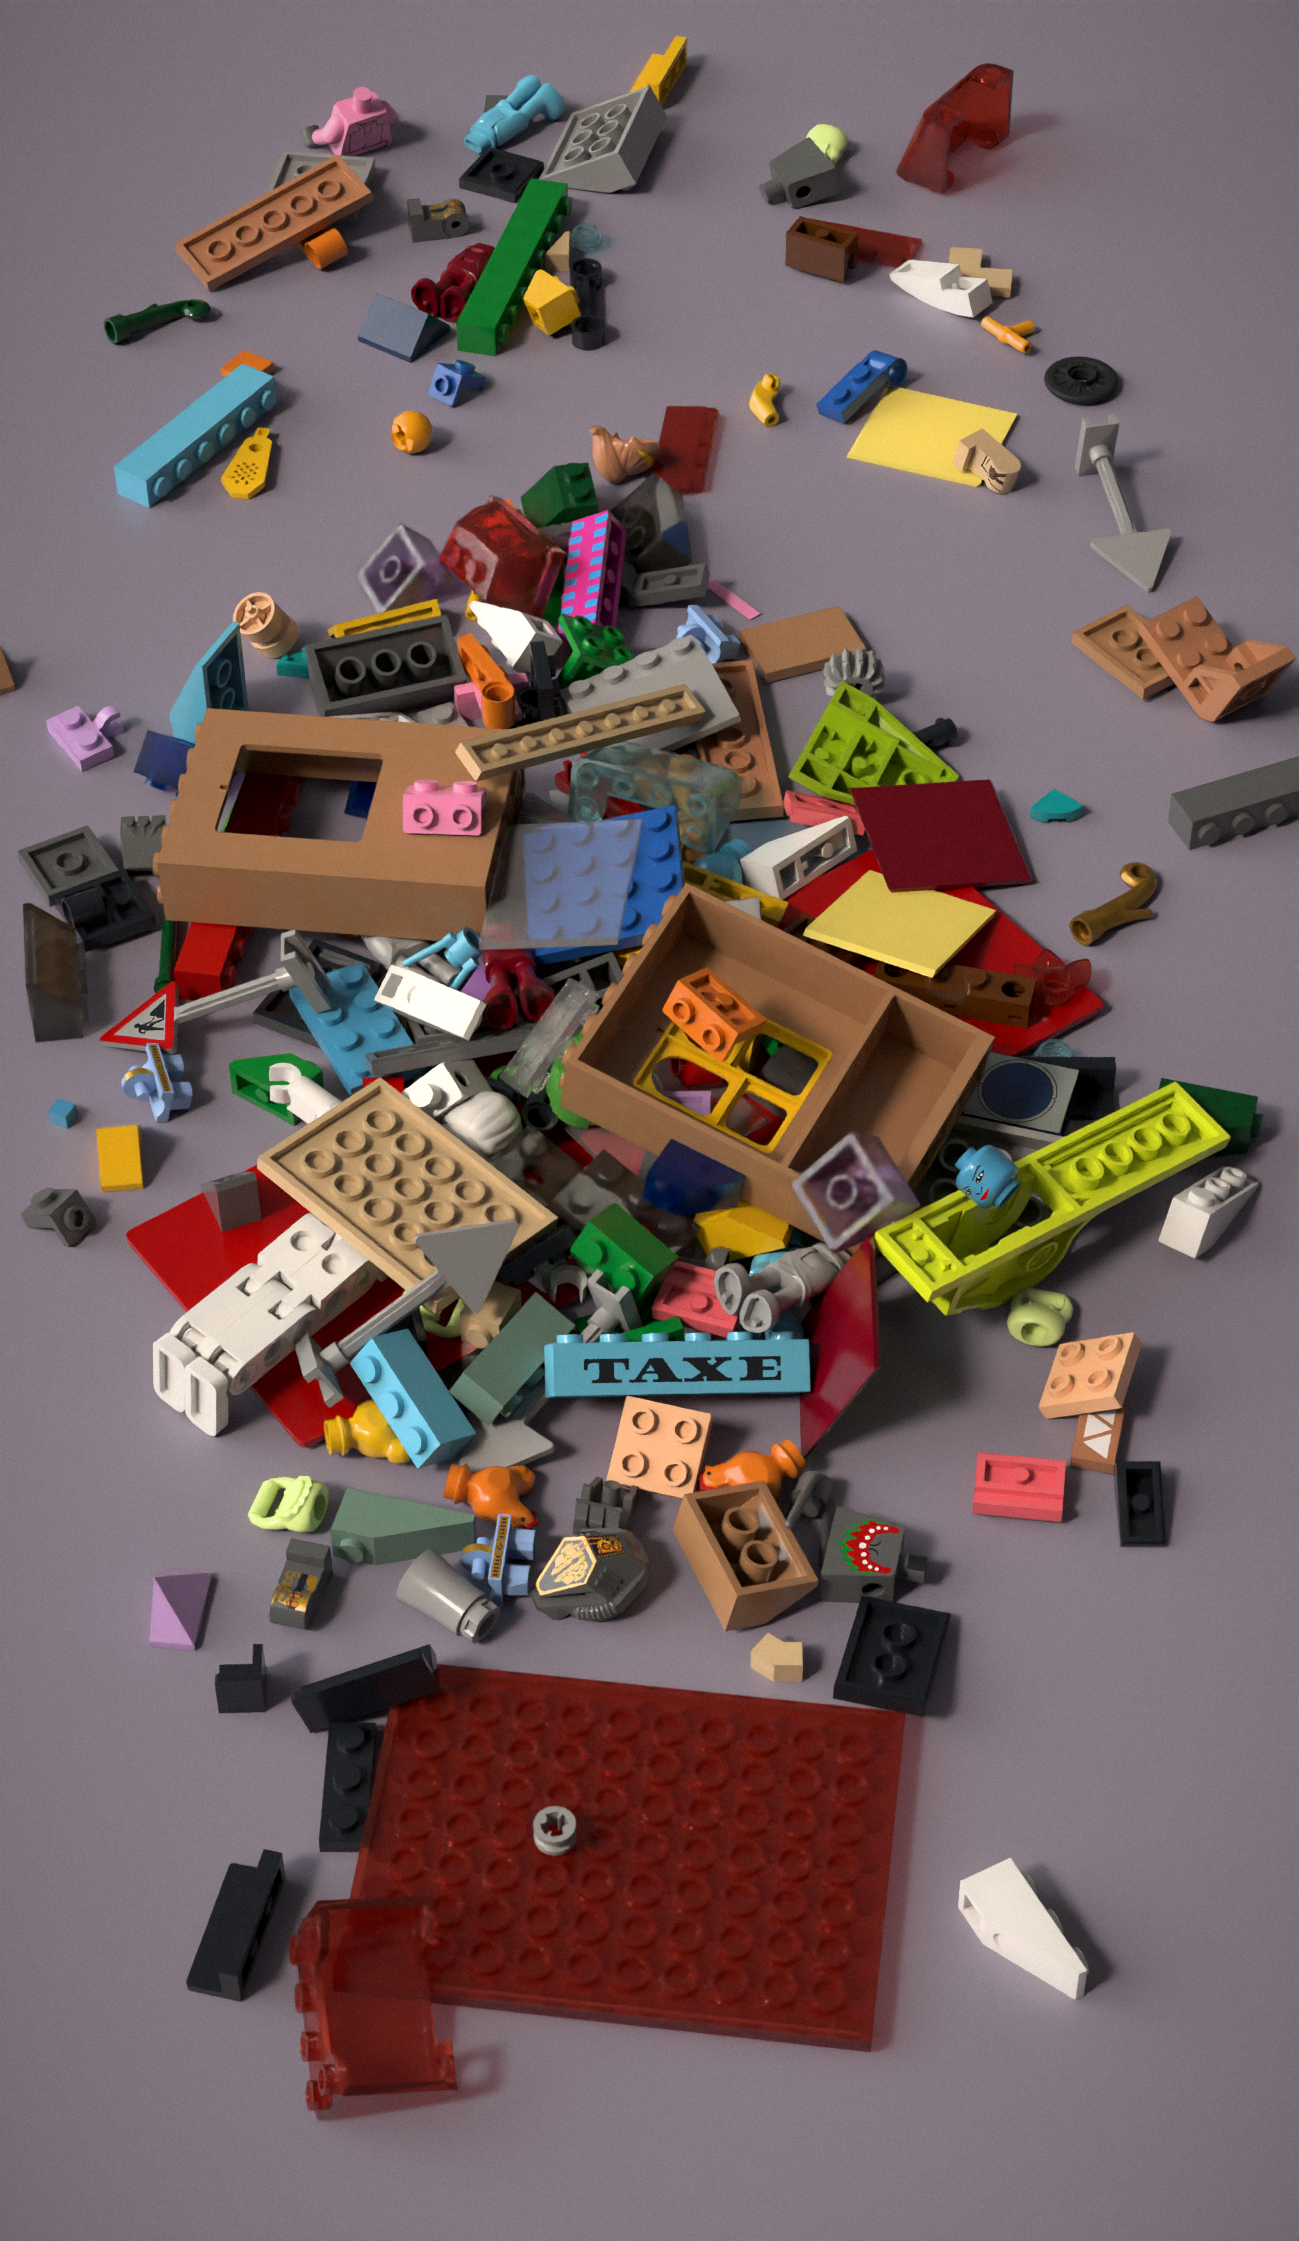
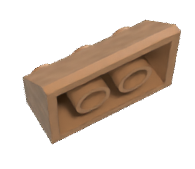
[672,1480,819,1631]

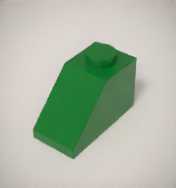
[229,1053,324,1126]

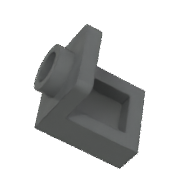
[20,1188,96,1246]

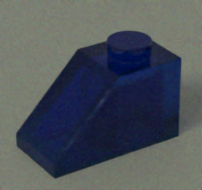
[642,1138,746,1216]

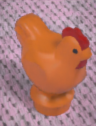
[698,1439,807,1502]
[443,1463,539,1530]

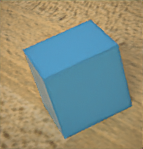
[48,1099,77,1129]

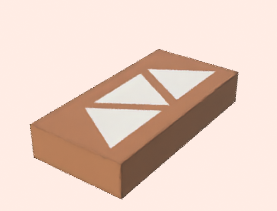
[1070,1397,1127,1474]

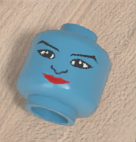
[955,1145,1020,1209]

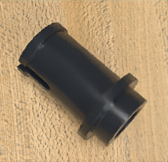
[912,717,958,749]

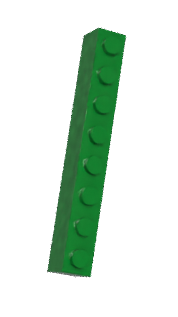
[456,178,572,356]

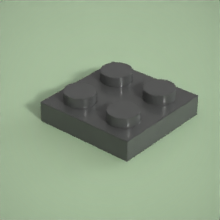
[18,825,119,907]

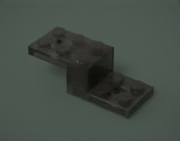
[489,1124,701,1260]

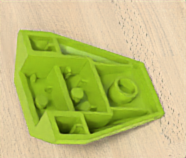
[788,681,959,805]

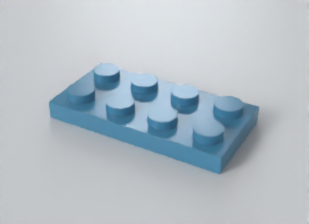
[289,962,426,1096]

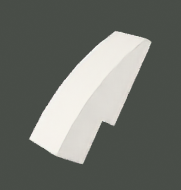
[889,260,993,318]

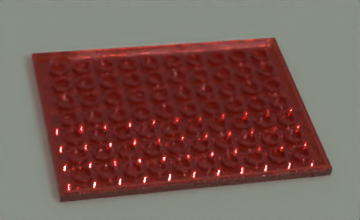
[332,1664,906,2052]

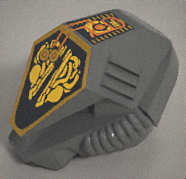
[530,1528,651,1621]

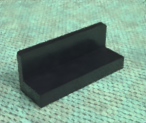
[1012,1056,1116,1120]
[291,1644,441,1733]
[186,1849,286,2002]

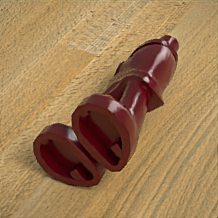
[411,243,495,322]
[482,924,558,1031]

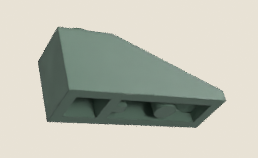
[331,1488,477,1565]

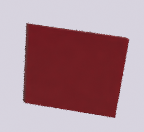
[849,779,1035,893]
[799,1233,880,1459]

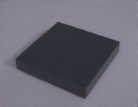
[459,147,544,203]

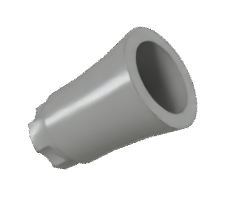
[396,1548,500,1644]

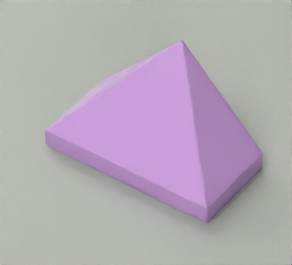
[149,1568,213,1651]

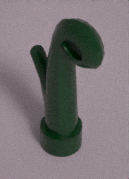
[104,299,211,344]

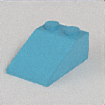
[169,621,248,746]

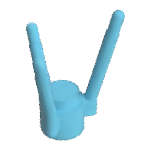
[402,927,484,991]

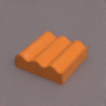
[221,350,274,377]

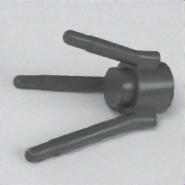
[780,1471,836,1570]

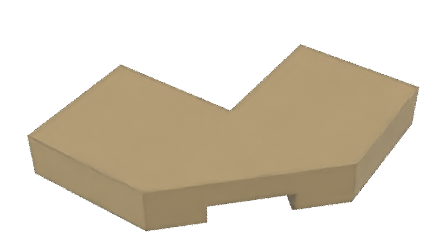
[949,247,1013,298]

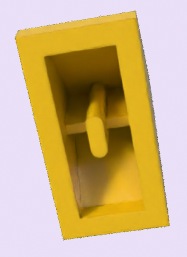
[96,1124,143,1192]

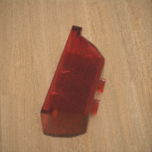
[439,495,566,619]

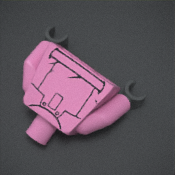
[301,87,398,157]

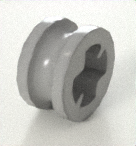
[533,1806,577,1856]

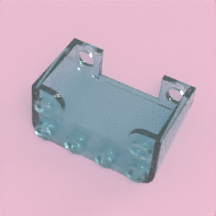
[567,741,742,854]

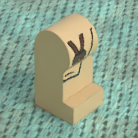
[952,428,1021,494]

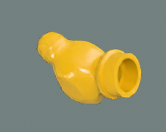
[324,1399,411,1464]

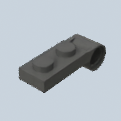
[618,562,710,609]

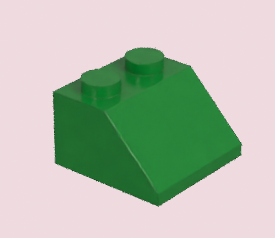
[570,1202,679,1315]

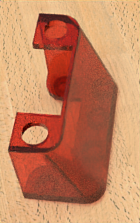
[896,63,1014,194]
[289,1896,458,2121]

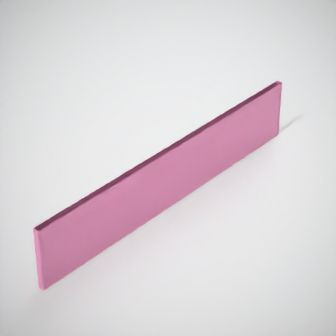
[707,579,761,620]

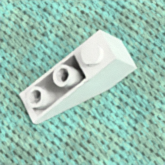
[469,601,563,673]
[374,965,487,1041]
[1158,1166,1258,1259]
[958,1858,1089,2000]

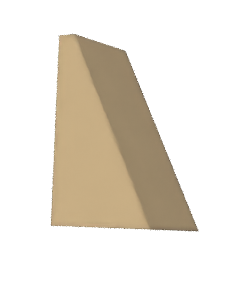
[545,231,570,272]

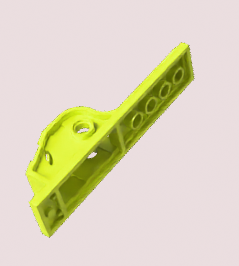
[874,1081,1231,1316]

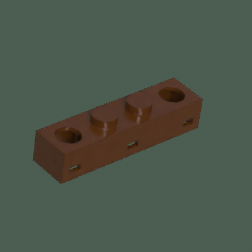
[874,960,1037,1028]

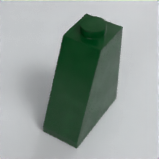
[1158,1078,1263,1158]

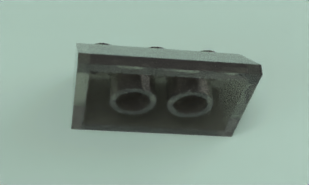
[610,474,693,574]
[23,903,90,1043]

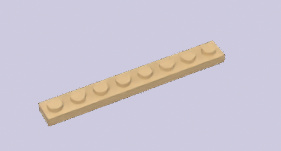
[455,684,706,781]

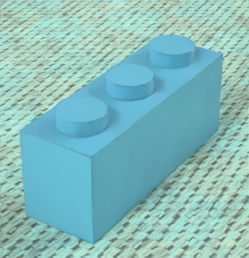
[350,1328,476,1469]

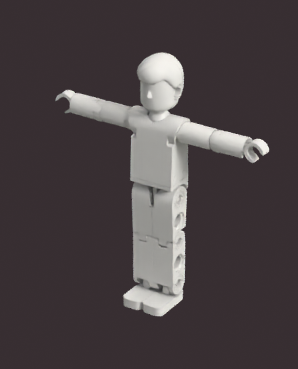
[153,1063,588,1436]

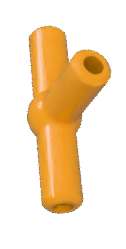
[981,316,1035,354]

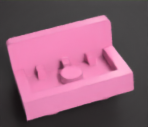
[403,779,487,835]

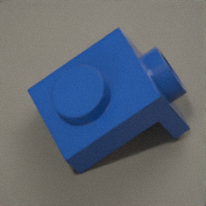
[428,360,486,406]

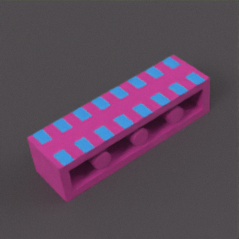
[558,510,627,647]

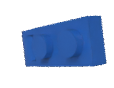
[816,350,908,423]

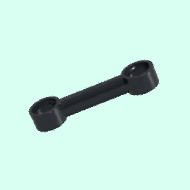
[569,258,605,351]

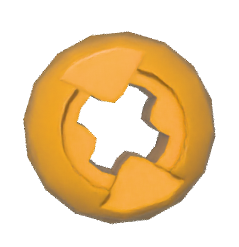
[391,410,433,454]

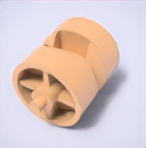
[233,592,298,658]

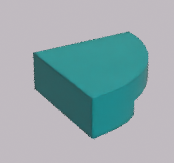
[276,647,310,679]
[1030,789,1084,823]

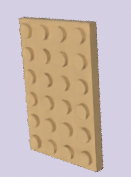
[257,1077,558,1314]

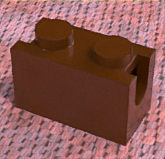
[785,216,859,282]

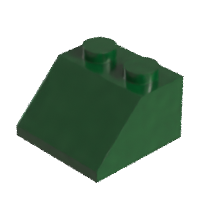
[521,462,599,544]

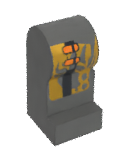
[407,198,470,243]
[269,1538,333,1630]

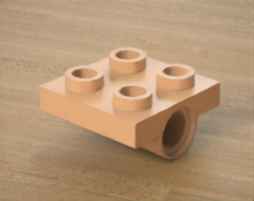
[1038,1332,1142,1419]
[606,1396,714,1500]

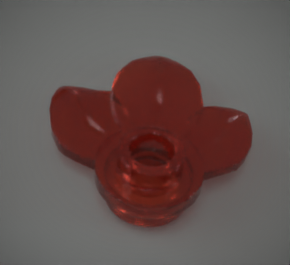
[1013,948,1092,1006]

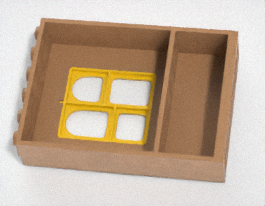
[558,883,995,1258]

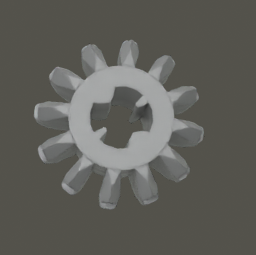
[823,647,885,700]

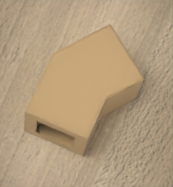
[750,1632,803,1682]

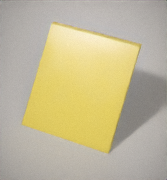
[846,386,1017,487]
[803,870,996,978]

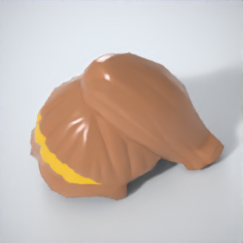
[590,425,662,485]

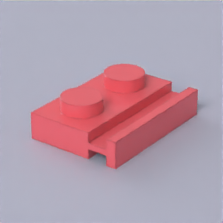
[783,790,865,836]
[651,1261,741,1338]
[972,1452,1066,1522]

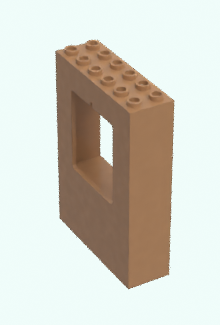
[153,708,526,941]

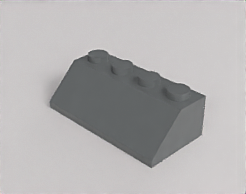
[305,614,467,717]

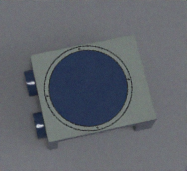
[961,1052,1079,1137]

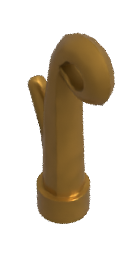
[1069,862,1158,946]

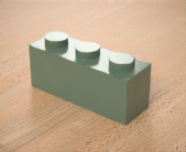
[449,1292,576,1426]

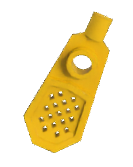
[221,427,273,500]

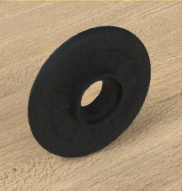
[1044,356,1118,404]

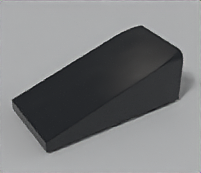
[1114,1461,1166,1547]

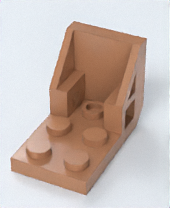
[1137,596,1296,722]

